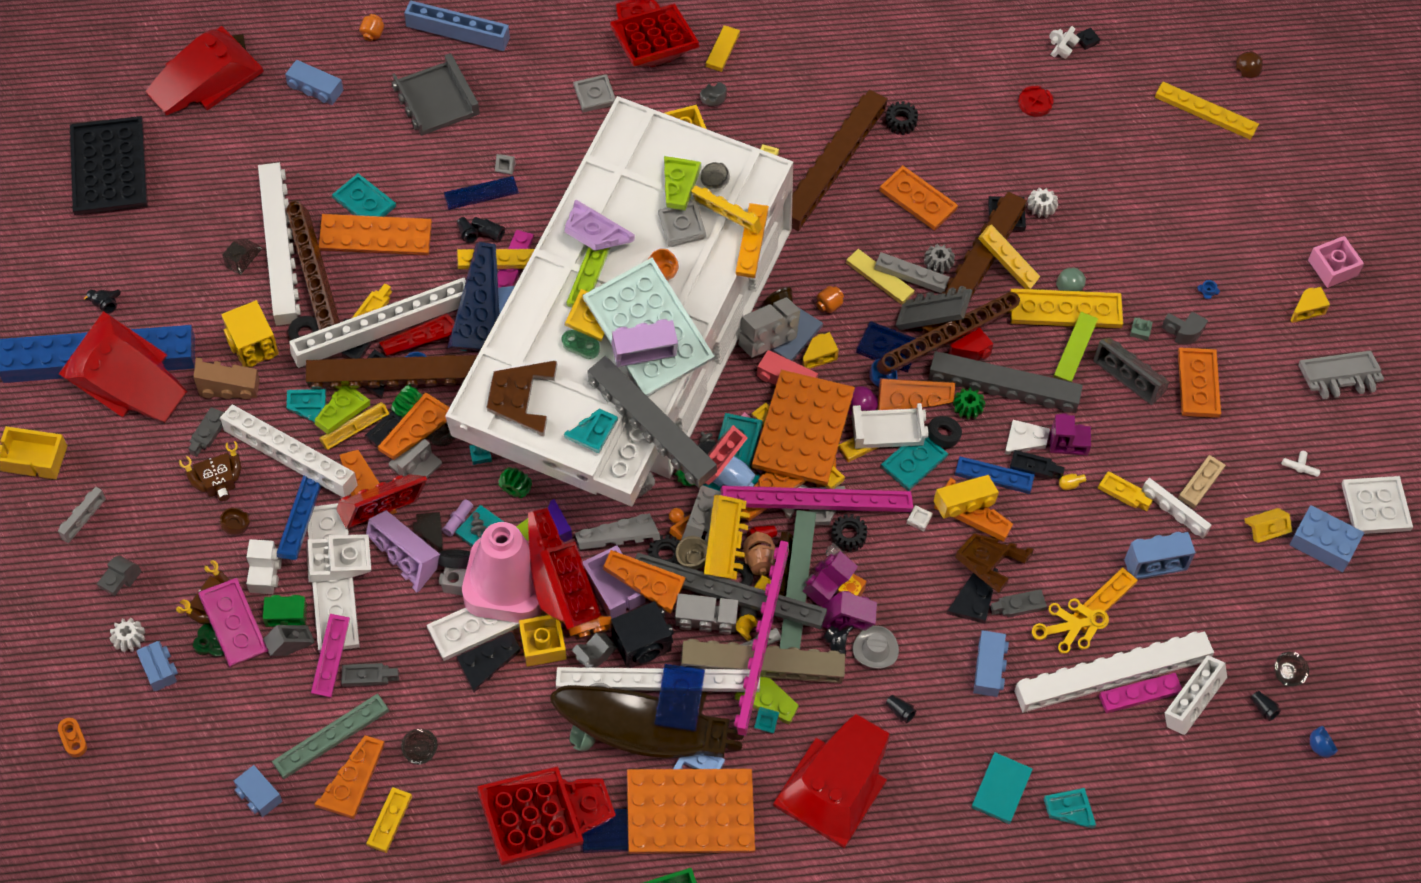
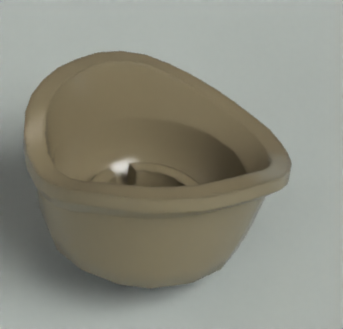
[676,536,708,570]

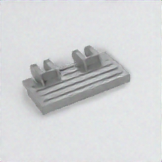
[1298,350,1384,399]

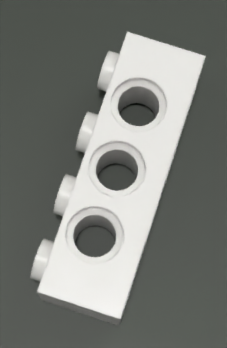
[1165,655,1227,735]

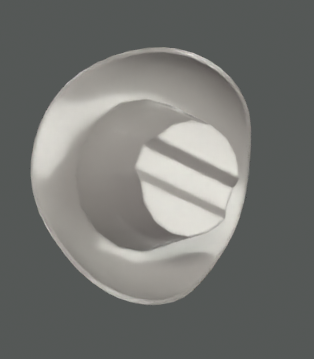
[853,626,899,669]

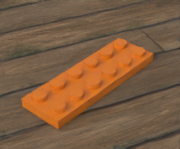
[319,214,432,255]

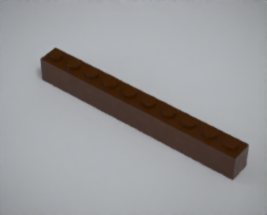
[792,89,888,231]
[921,192,1027,344]
[306,355,478,389]

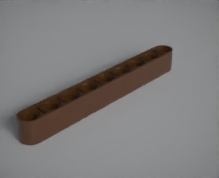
[287,201,340,330]
[877,292,1020,375]

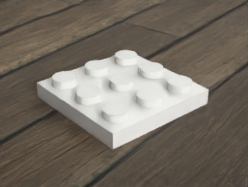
[1341,476,1413,534]

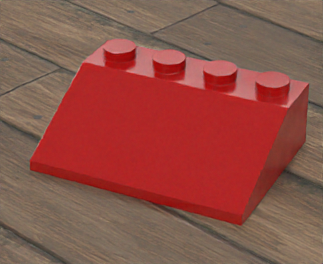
[336,474,427,529]

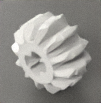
[1027,187,1058,218]
[110,617,145,653]

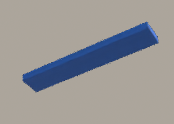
[277,475,322,560]

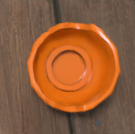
[648,249,679,280]

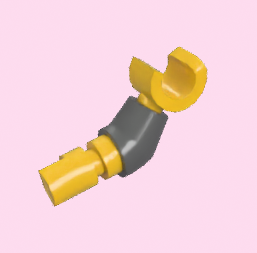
[736,575,771,641]

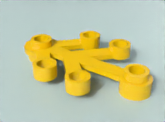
[1032,599,1109,654]

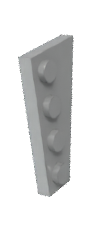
[574,513,660,549]

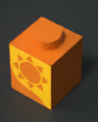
[837,574,867,597]

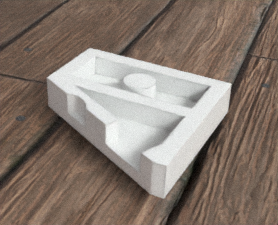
[1005,420,1050,455]

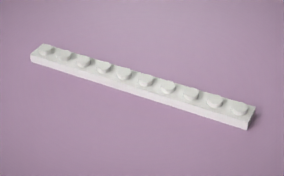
[556,667,760,692]

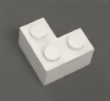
[247,539,282,594]

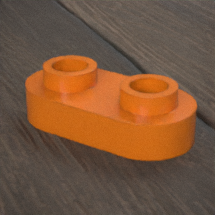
[58,718,87,757]

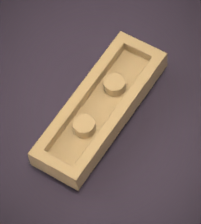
[1178,455,1226,509]

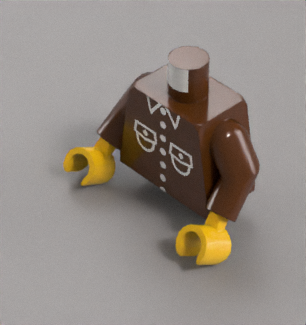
[179,441,242,501]
[176,560,229,624]

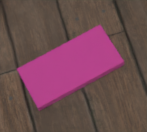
[198,578,268,667]

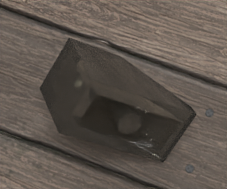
[222,239,262,275]
[413,512,444,553]

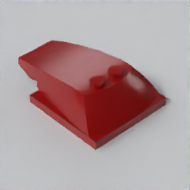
[610,0,700,67]
[145,26,264,116]
[59,311,187,423]
[528,508,602,629]
[773,714,890,849]
[477,766,616,866]

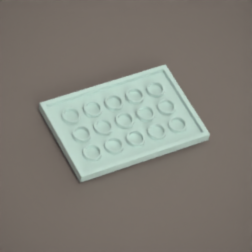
[583,258,715,396]

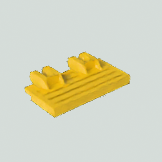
[704,495,750,580]

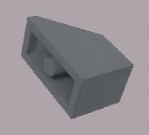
[263,625,315,656]

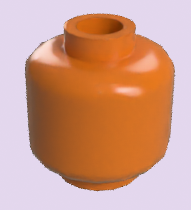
[359,14,384,41]
[816,286,844,313]

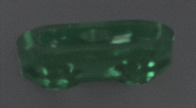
[562,330,600,359]

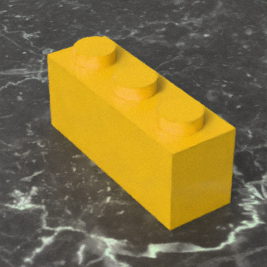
[933,475,999,519]

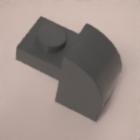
[1162,312,1208,345]
[97,555,142,596]
[572,633,618,668]

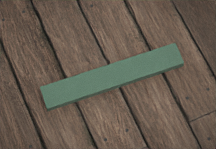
[272,693,389,779]

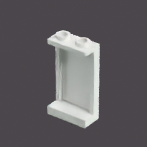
[851,403,928,448]

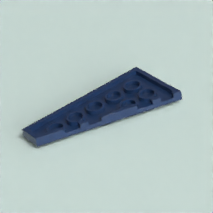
[448,242,499,351]

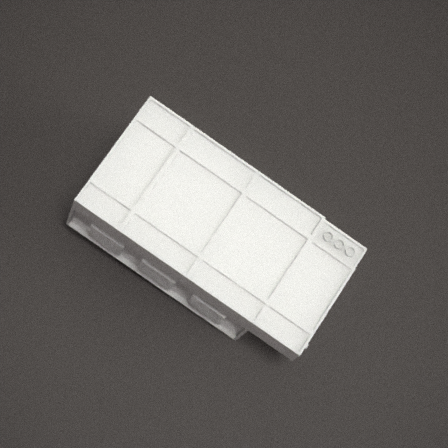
[445,96,793,507]

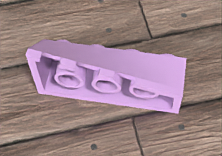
[366,510,440,593]

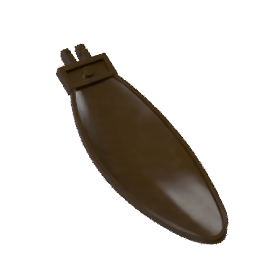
[550,685,744,758]

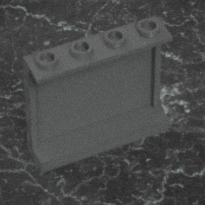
[391,53,480,136]

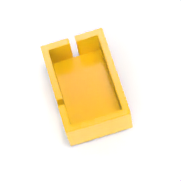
[0,426,67,479]

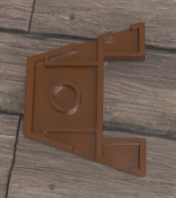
[487,361,558,436]
[955,533,1034,593]

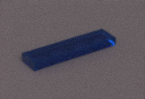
[444,176,518,210]

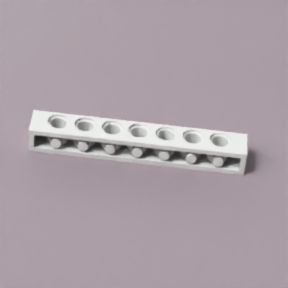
[220,404,358,497]

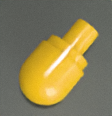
[1059,473,1086,490]

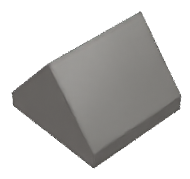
[495,154,516,174]

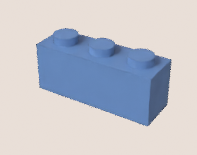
[285,60,343,105]
[973,630,1009,697]

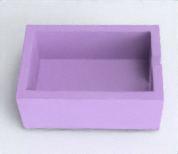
[612,319,678,367]
[583,545,645,619]

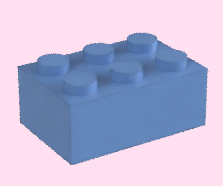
[1289,505,1364,572]
[1124,532,1195,579]

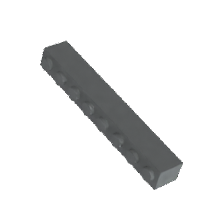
[928,351,1083,413]
[587,356,717,488]

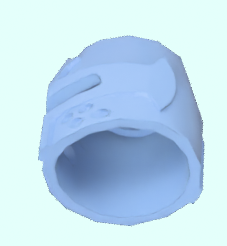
[713,456,755,487]

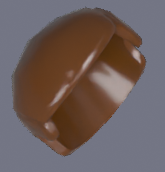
[1236,51,1263,78]
[219,507,250,536]

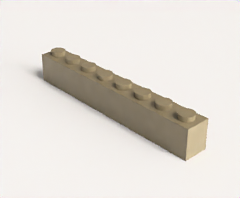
[681,639,845,684]

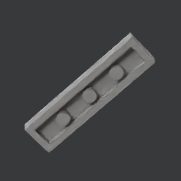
[874,252,949,293]

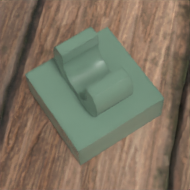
[1130,318,1153,341]

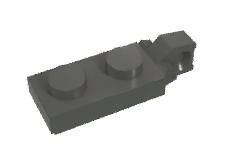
[188,407,224,457]
[990,589,1047,618]
[341,663,399,687]

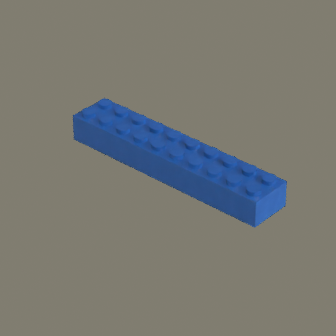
[0,325,195,383]

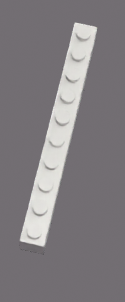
[258,162,301,326]
[289,278,466,368]
[1014,631,1214,713]

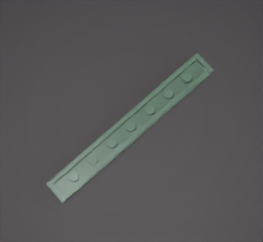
[780,510,816,649]

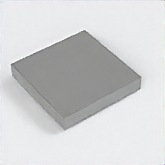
[573,74,616,112]
[658,201,706,247]

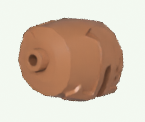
[743,532,775,576]

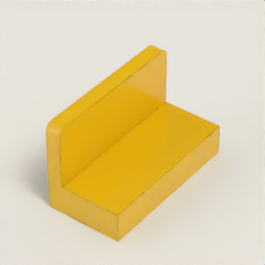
[1244,508,1292,543]

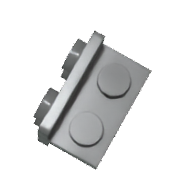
[389,439,442,478]

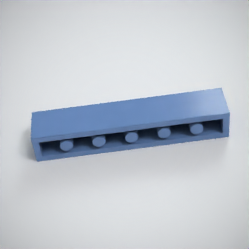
[404,0,510,51]

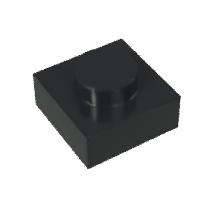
[1076,28,1100,50]

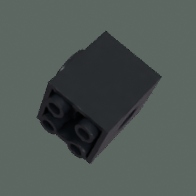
[611,601,674,668]

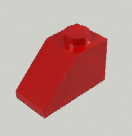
[948,328,994,361]

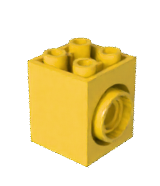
[221,300,279,367]

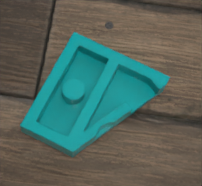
[286,389,326,423]
[564,408,618,453]
[1044,788,1096,829]

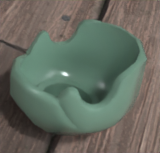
[1056,267,1086,291]
[570,725,596,751]

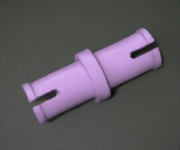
[442,499,473,537]

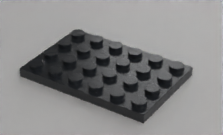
[70,116,148,215]

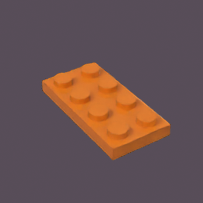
[879,165,958,231]
[1178,348,1221,418]

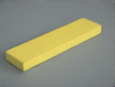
[846,249,914,305]

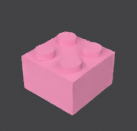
[1308,236,1364,288]

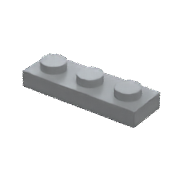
[58,487,106,543]

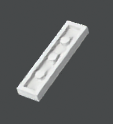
[1142,478,1211,538]

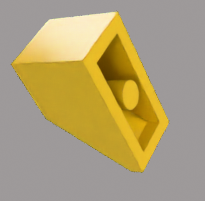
[1291,287,1330,323]
[802,332,839,369]

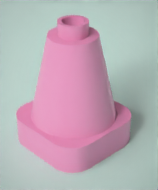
[462,522,542,623]

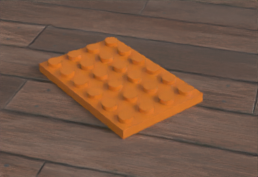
[752,369,855,486]
[627,769,755,854]

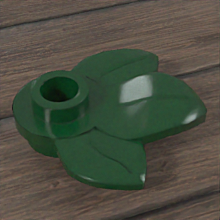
[193,623,224,657]

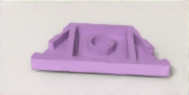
[565,200,635,251]

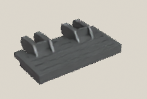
[896,286,972,330]

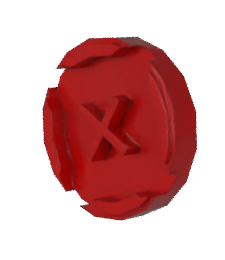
[1018,86,1054,117]

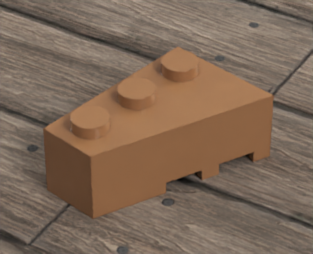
[193,357,260,399]

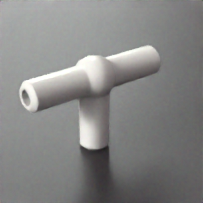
[1281,451,1320,477]

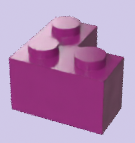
[1050,413,1091,456]
[803,551,858,606]
[822,591,877,631]

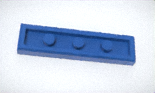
[955,456,1034,494]

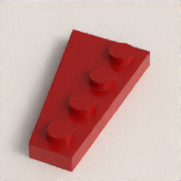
[379,313,455,355]

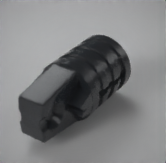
[471,217,505,242]

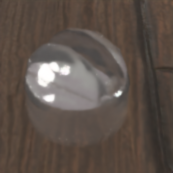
[826,543,843,557]

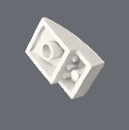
[306,534,371,582]

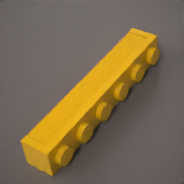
[319,402,389,450]

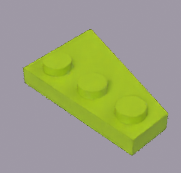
[664,156,702,210]
[315,386,370,435]
[735,677,799,725]

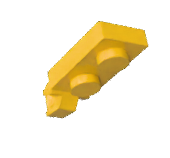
[352,283,392,318]
[1098,472,1153,511]

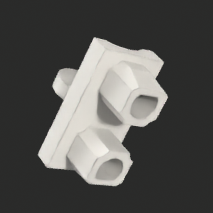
[1049,26,1080,59]

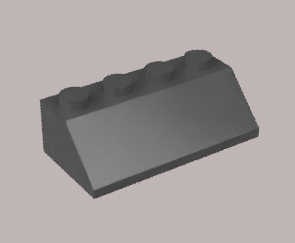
[1093,338,1169,405]

